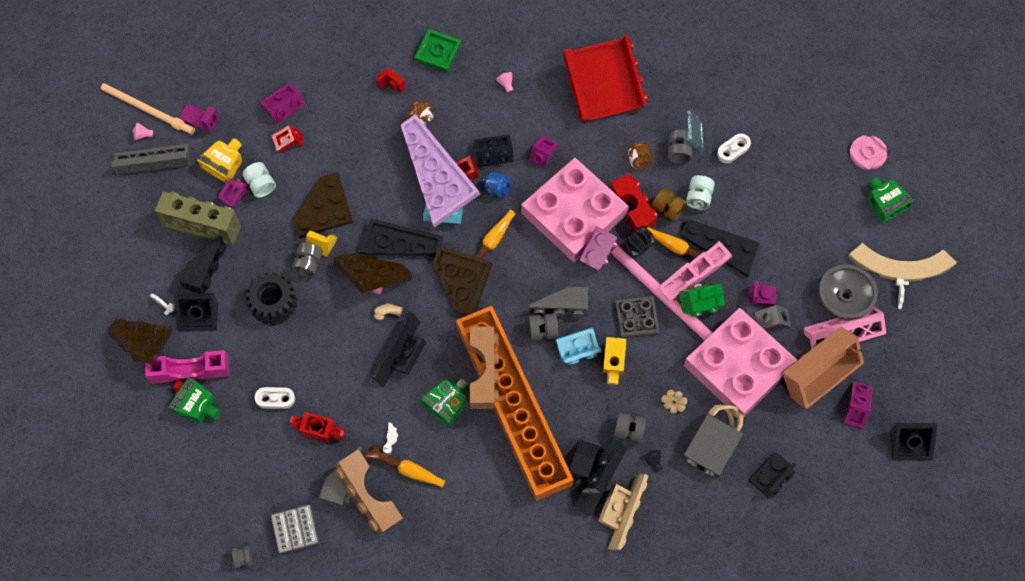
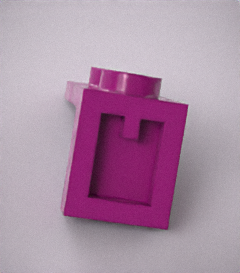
[179,104,220,134]
[844,382,872,429]

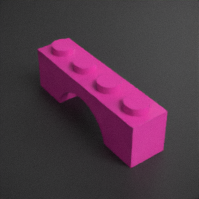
[145,350,230,384]

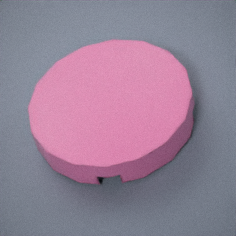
[850,135,887,170]

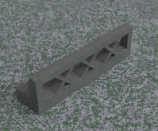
[112,144,190,175]

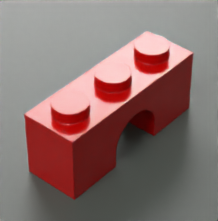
[610,173,658,232]

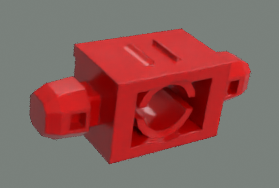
[289,412,345,443]

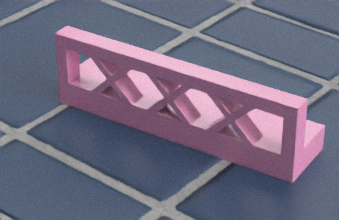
[804,307,887,349]

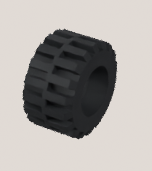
[246,272,297,325]

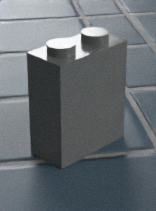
[684,414,743,478]

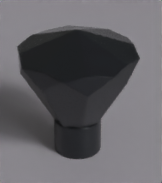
[643,450,663,472]

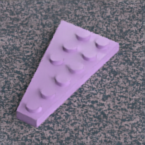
[401,114,480,228]

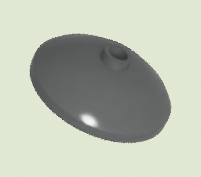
[819,265,878,319]

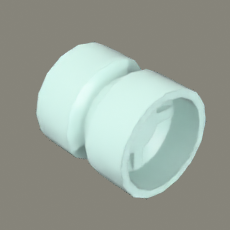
[243,162,276,198]
[686,175,715,210]

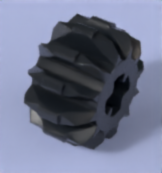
[622,227,656,258]

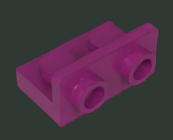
[260,83,306,124]

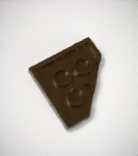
[294,172,353,238]
[433,246,493,315]
[333,254,412,293]
[109,319,172,364]

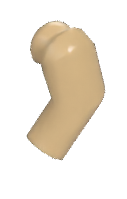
[374,303,403,320]

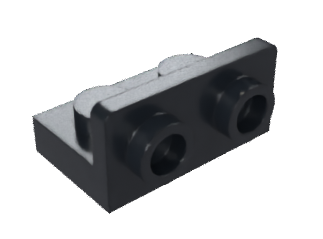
[474,135,514,167]
[750,452,796,498]

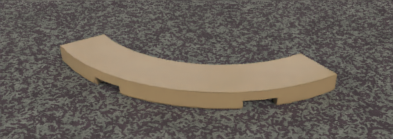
[848,243,957,281]

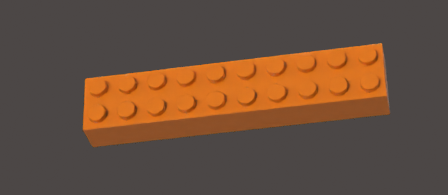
[456,306,573,502]

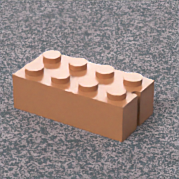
[783,326,864,410]

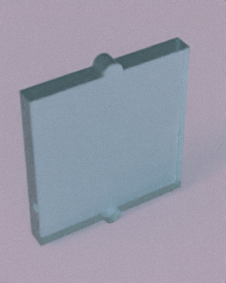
[688,110,703,152]

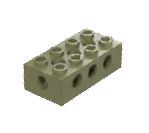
[155,191,241,246]

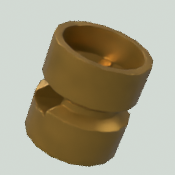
[652,187,687,222]

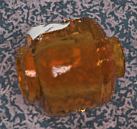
[407,101,434,126]
[628,142,654,170]

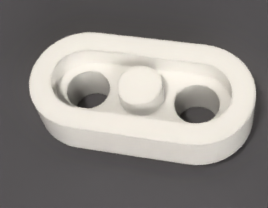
[717,134,751,163]
[255,387,295,409]

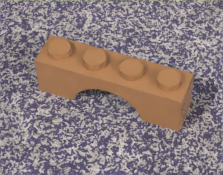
[470,326,499,409]
[334,449,403,534]

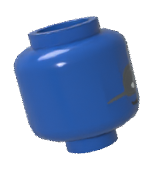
[482,172,511,198]

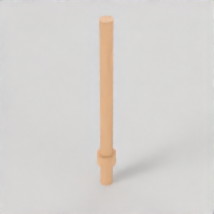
[101,83,195,135]

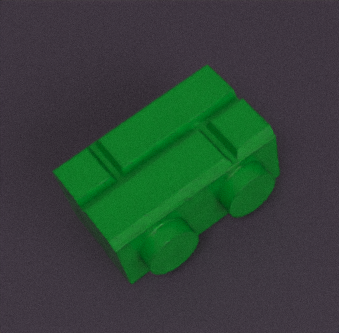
[679,283,725,317]

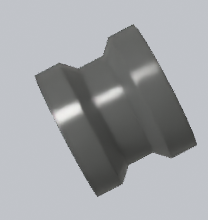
[232,545,253,569]

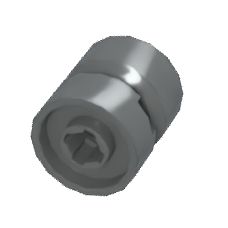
[668,130,693,164]
[291,243,323,277]
[529,313,558,340]
[614,412,647,443]

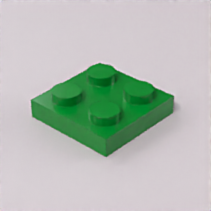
[414,29,462,73]

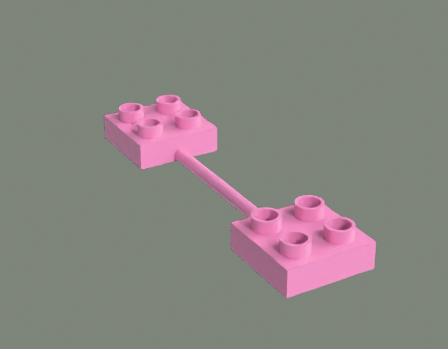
[521,158,798,417]

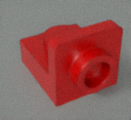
[377,68,406,93]
[272,125,304,153]

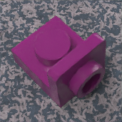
[529,136,559,168]
[218,178,251,208]
[748,280,776,306]

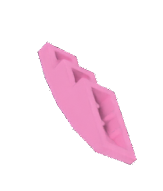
[659,241,733,302]

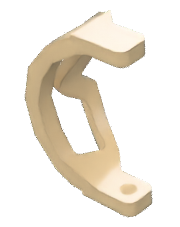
[709,405,743,431]

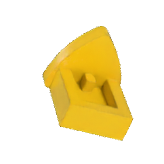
[306,231,338,257]

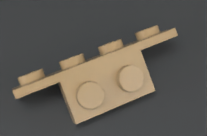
[598,474,648,551]

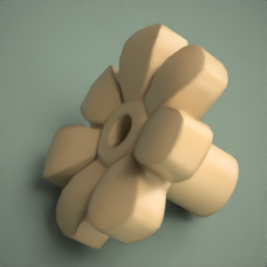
[662,390,687,413]

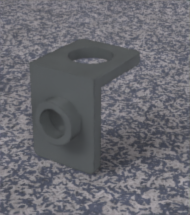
[755,305,791,329]

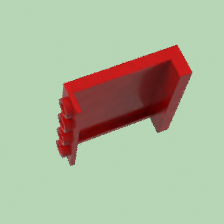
[562,35,648,123]

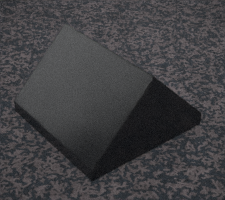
[174,293,218,331]
[889,423,937,460]

